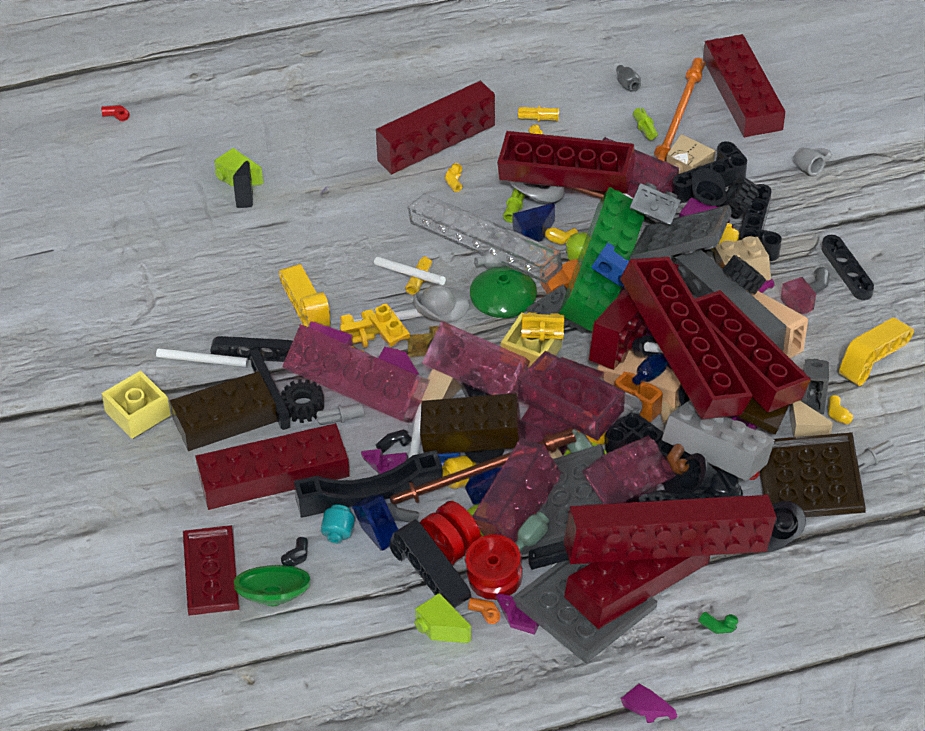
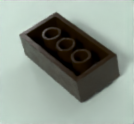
[170,371,277,451]
[420,393,520,454]

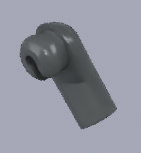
[806,267,830,295]
[383,503,419,523]

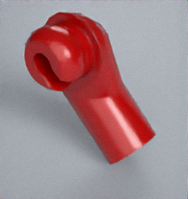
[101,105,129,121]

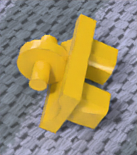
[369,303,410,347]
[340,309,380,348]
[521,312,564,341]

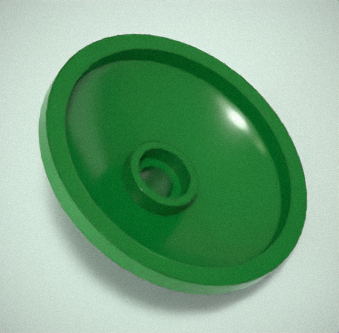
[470,266,537,318]
[234,565,310,607]

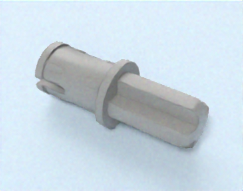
[316,402,364,425]
[857,440,895,471]

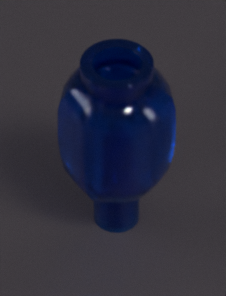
[632,354,667,385]

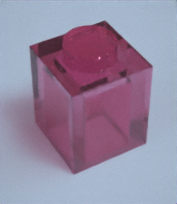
[781,277,816,314]

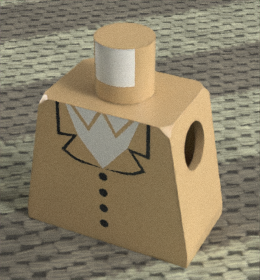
[666,134,715,181]

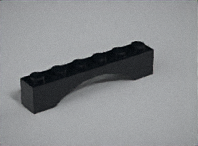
[294,450,443,518]

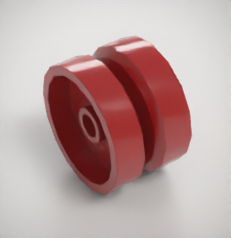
[420,501,481,565]
[465,534,523,600]

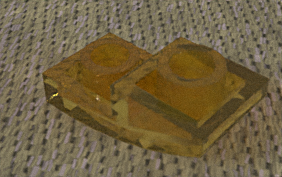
[407,325,452,357]

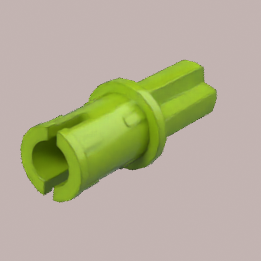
[633,107,658,140]
[503,188,525,223]

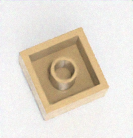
[714,236,771,281]

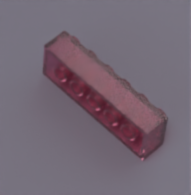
[282,324,430,423]

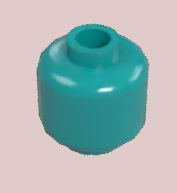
[320,505,355,544]

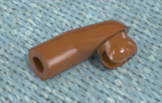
[666,444,689,474]

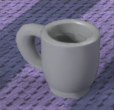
[794,147,832,176]

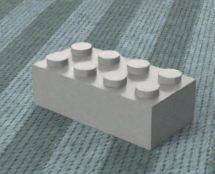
[662,400,775,481]

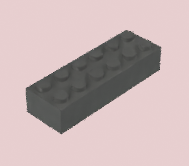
[676,249,787,351]

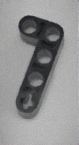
[672,141,747,203]
[739,184,782,261]
[605,413,692,473]
[389,520,471,608]

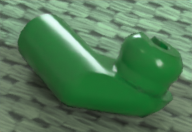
[698,612,738,634]

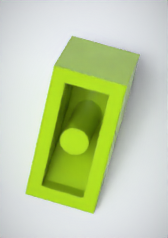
[214,148,263,186]
[414,593,471,643]

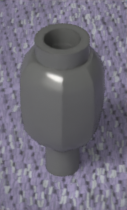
[616,65,641,91]

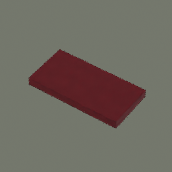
[183,525,239,616]

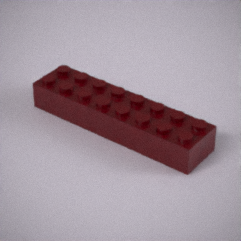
[620,257,753,419]
[564,495,776,564]

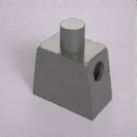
[801,359,829,414]

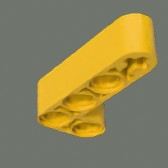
[278,264,330,334]
[839,317,914,386]

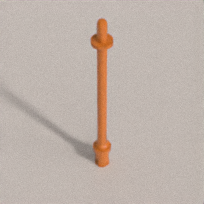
[654,58,705,168]

